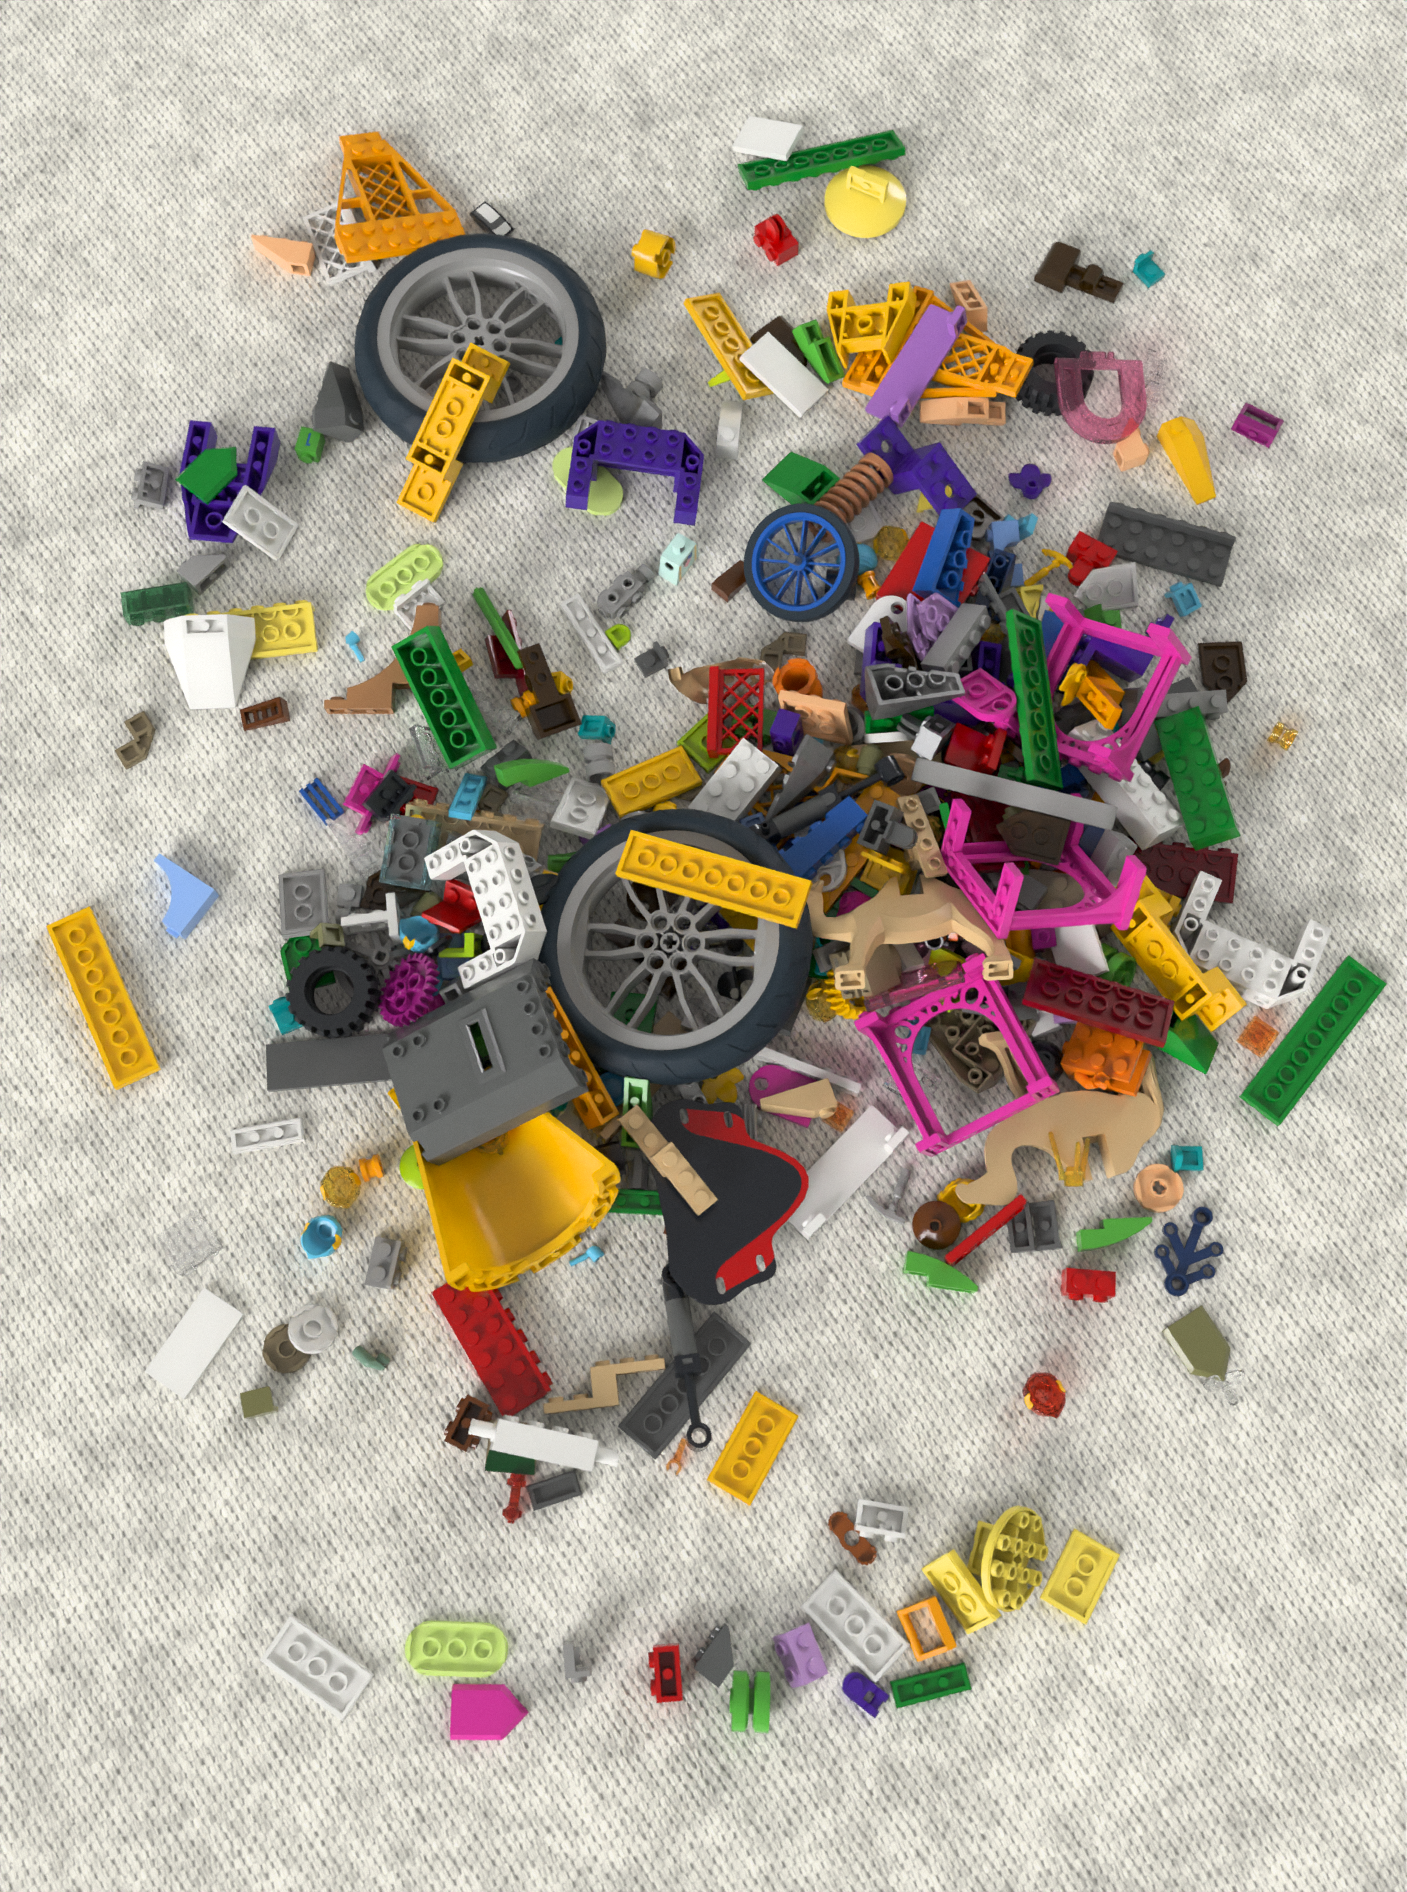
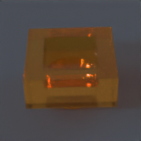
[821,1101,854,1133]

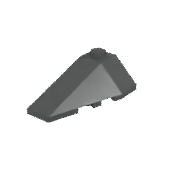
[312,361,364,442]

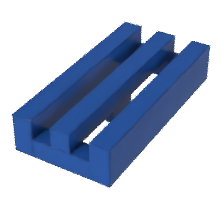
[299,778,345,826]

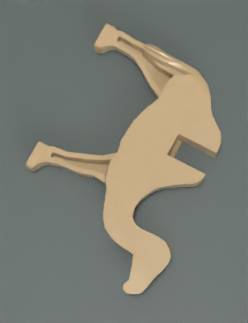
[807,875,1013,990]
[955,1031,1165,1206]

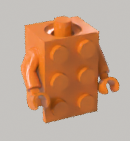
[1061,1022,1152,1097]

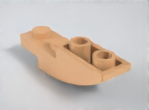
[919,397,1006,426]

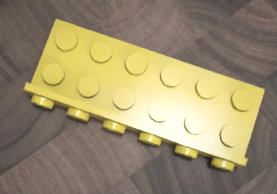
[185,600,318,660]

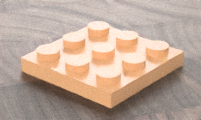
[778,690,853,746]

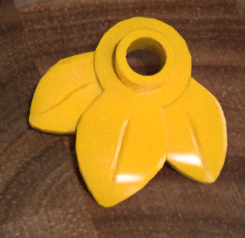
[1059,663,1087,706]
[701,1067,744,1104]

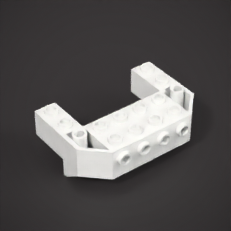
[424,830,547,989]
[1170,871,1332,1009]

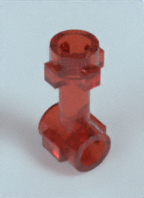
[502,1473,527,1524]

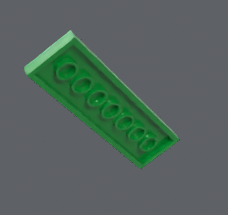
[738,130,905,190]
[1006,609,1063,791]
[1239,955,1387,1126]

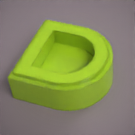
[605,624,631,650]

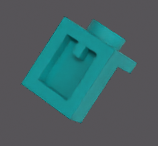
[1132,250,1165,288]
[578,715,616,745]
[268,996,303,1035]

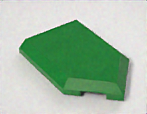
[175,446,238,505]
[280,935,336,989]

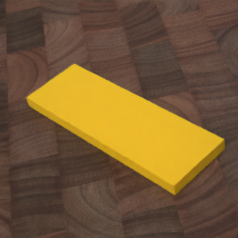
[683,293,774,400]

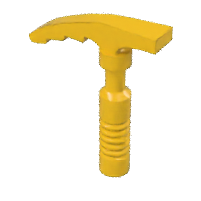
[1024,549,1073,586]

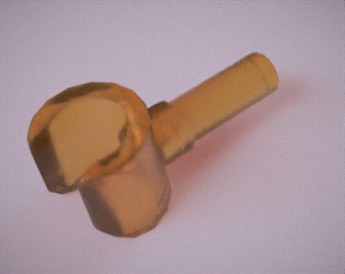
[666,1438,686,1475]

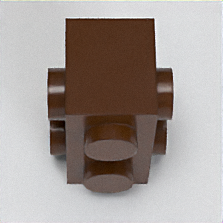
[444,1394,493,1453]

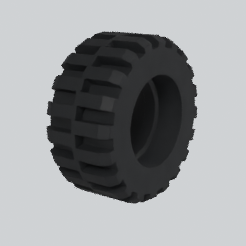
[1016,330,1095,416]
[285,946,381,1038]

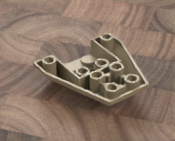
[924,1006,1037,1094]

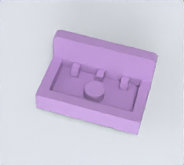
[773,1623,828,1688]

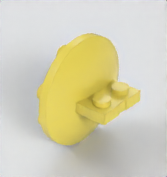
[824,165,906,238]
[967,1506,1048,1612]

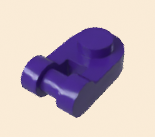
[842,1672,890,1718]

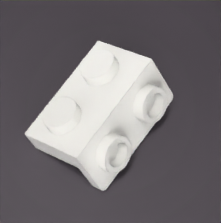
[393,578,445,631]
[854,1499,909,1543]

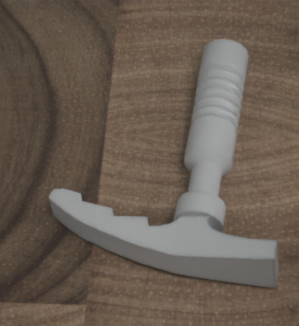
[866,1168,911,1225]

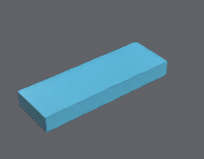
[448,773,487,821]

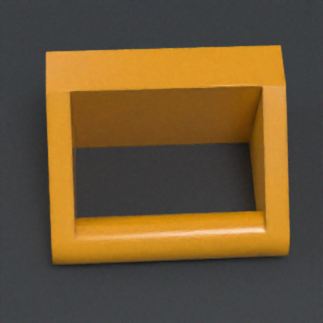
[896,1595,957,1662]

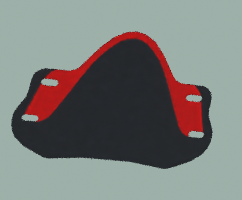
[646,1099,809,1305]

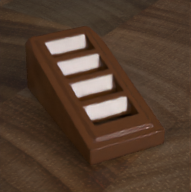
[240,697,290,731]

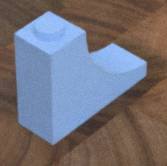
[154,853,219,940]

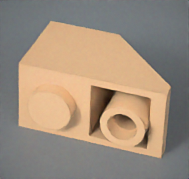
[1113,419,1149,472]

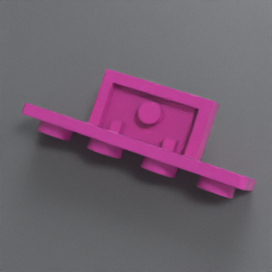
[343,753,401,836]

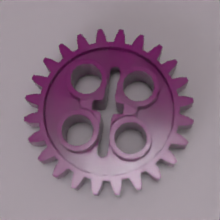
[378,952,440,1027]

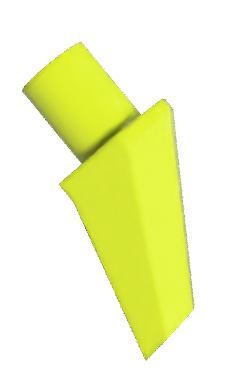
[708,370,730,387]

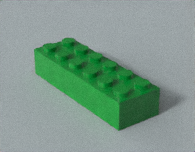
[391,626,497,769]
[1154,706,1241,851]

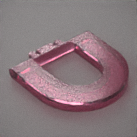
[1054,351,1147,444]
[864,960,966,1012]

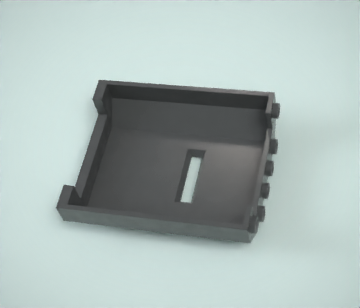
[382,958,589,1166]

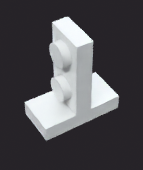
[341,892,403,945]

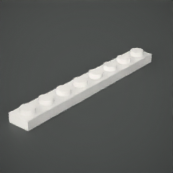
[680,1016,862,1097]

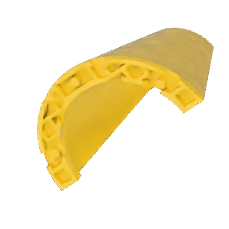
[413,1066,620,1292]

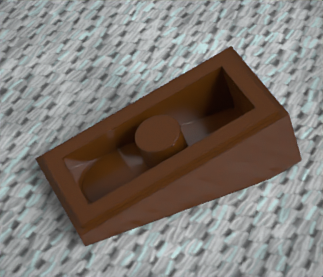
[711,560,747,603]

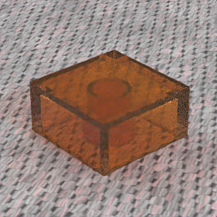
[1236,1016,1280,1058]

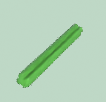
[472,587,523,669]

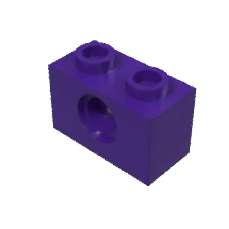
[770,708,804,757]

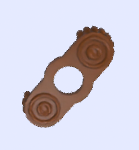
[828,1511,877,1565]

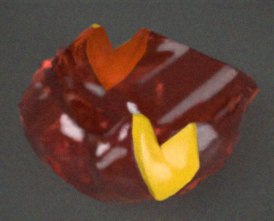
[1022,1372,1066,1419]

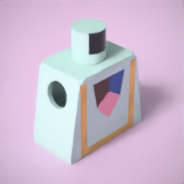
[658,533,699,586]

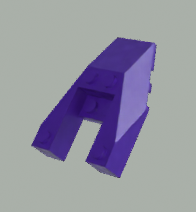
[179,420,281,543]

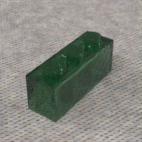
[120,582,194,626]

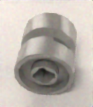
[625,368,663,401]
[583,743,615,783]

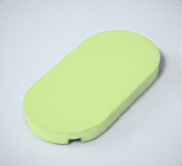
[552,447,623,516]
[366,544,443,611]
[405,1620,508,1677]

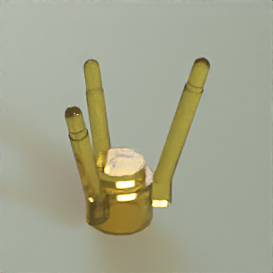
[1048,1132,1090,1187]

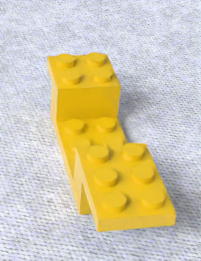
[396,342,510,523]
[1110,875,1247,1032]

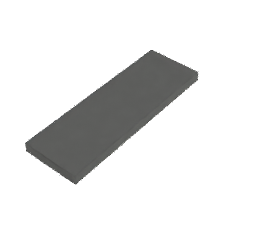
[266,1034,392,1092]
[618,1311,752,1460]

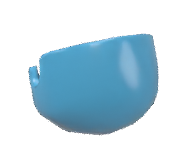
[599,1071,624,1107]

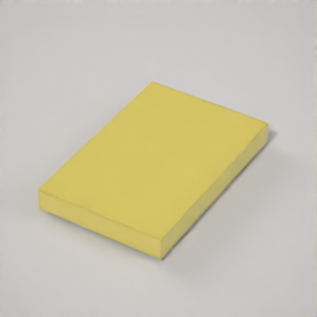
[1040,1529,1120,1625]
[922,1549,1001,1634]

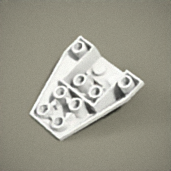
[164,614,256,709]

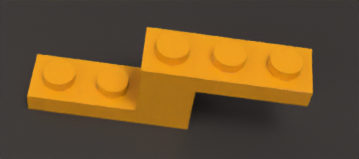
[1076,660,1125,730]

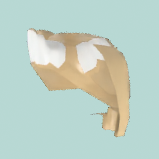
[668,657,774,704]

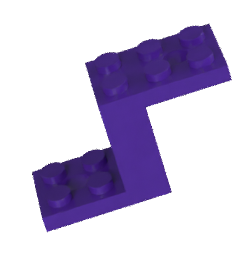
[856,415,977,516]
[1055,614,1175,695]

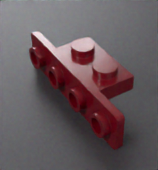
[485,610,528,697]

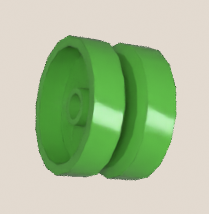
[1096,943,1137,987]
[729,1670,770,1733]

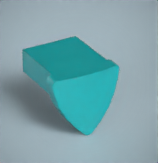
[1170,1145,1204,1174]

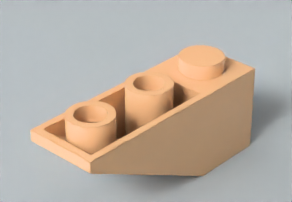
[251,234,316,276]

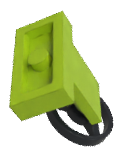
[424,933,483,958]

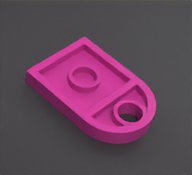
[952,668,1017,722]
[749,1065,817,1129]

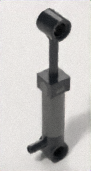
[748,755,905,845]
[661,1263,712,1452]

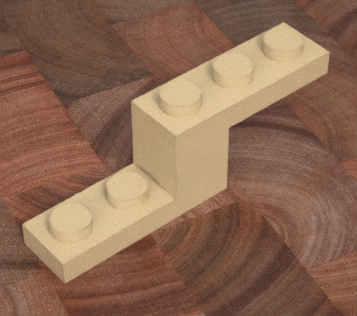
[618,1105,718,1215]
[543,1354,665,1415]

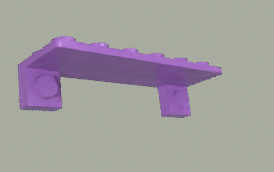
[865,304,967,428]

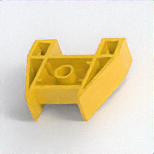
[826,281,916,369]

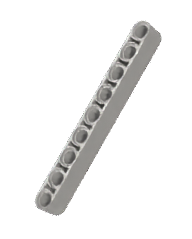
[911,758,1118,830]

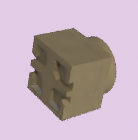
[829,944,902,999]

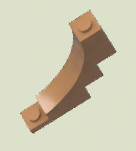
[324,603,442,714]

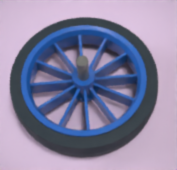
[744,504,860,622]

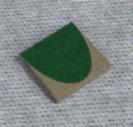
[485,1420,537,1475]

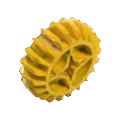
[823,968,882,1020]

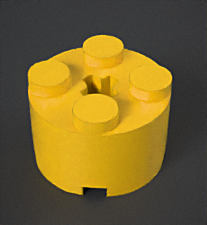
[631,229,676,279]

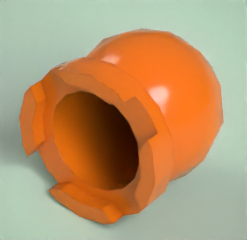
[772,658,823,698]

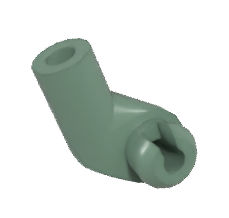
[352,1345,390,1371]

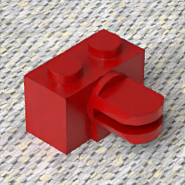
[753,214,799,266]
[1065,531,1118,586]

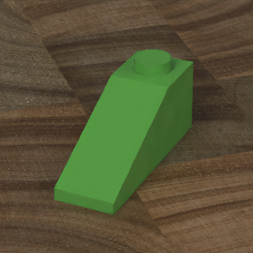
[621,1076,653,1148]

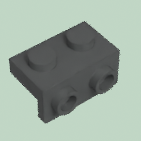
[480,739,533,791]

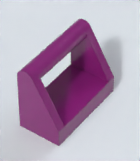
[1231,402,1284,448]

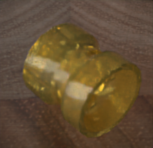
[1267,721,1299,751]

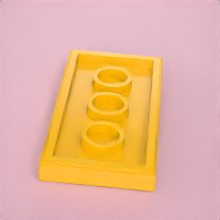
[601,745,702,819]
[707,1391,799,1506]

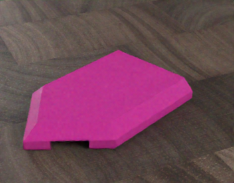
[450,1684,529,1740]

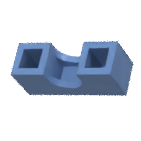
[985,520,1024,588]

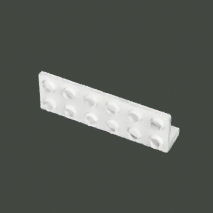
[787,1106,909,1240]

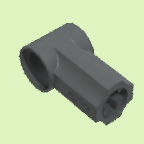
[626,1146,649,1190]

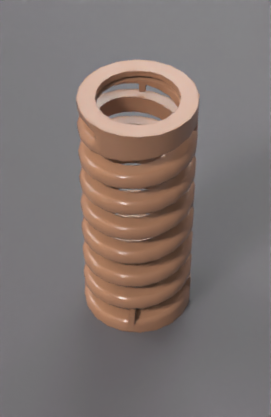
[808,453,894,543]

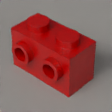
[1061,1268,1116,1303]
[648,1643,683,1703]

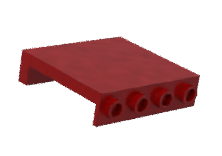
[876,521,990,612]

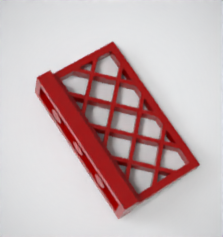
[707,666,765,758]

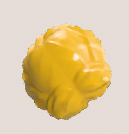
[936,1178,985,1223]

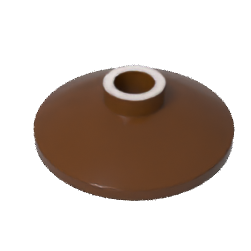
[912,1201,961,1249]

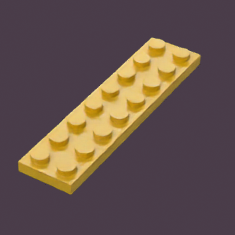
[615,830,813,929]
[46,906,161,1090]

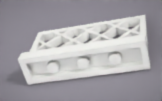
[303,193,377,285]

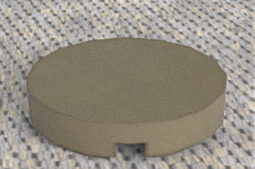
[262,1324,311,1374]

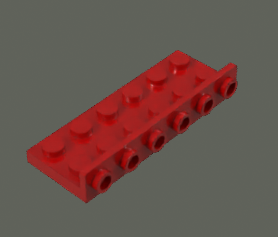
[431,1282,554,1416]

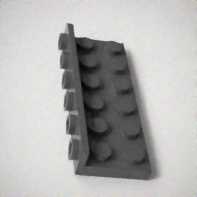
[1098,502,1236,587]

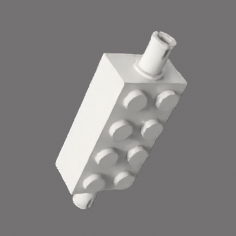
[468,1415,620,1472]

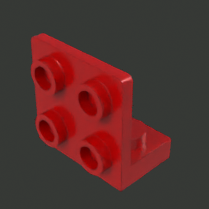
[944,723,1007,775]
[422,879,482,933]

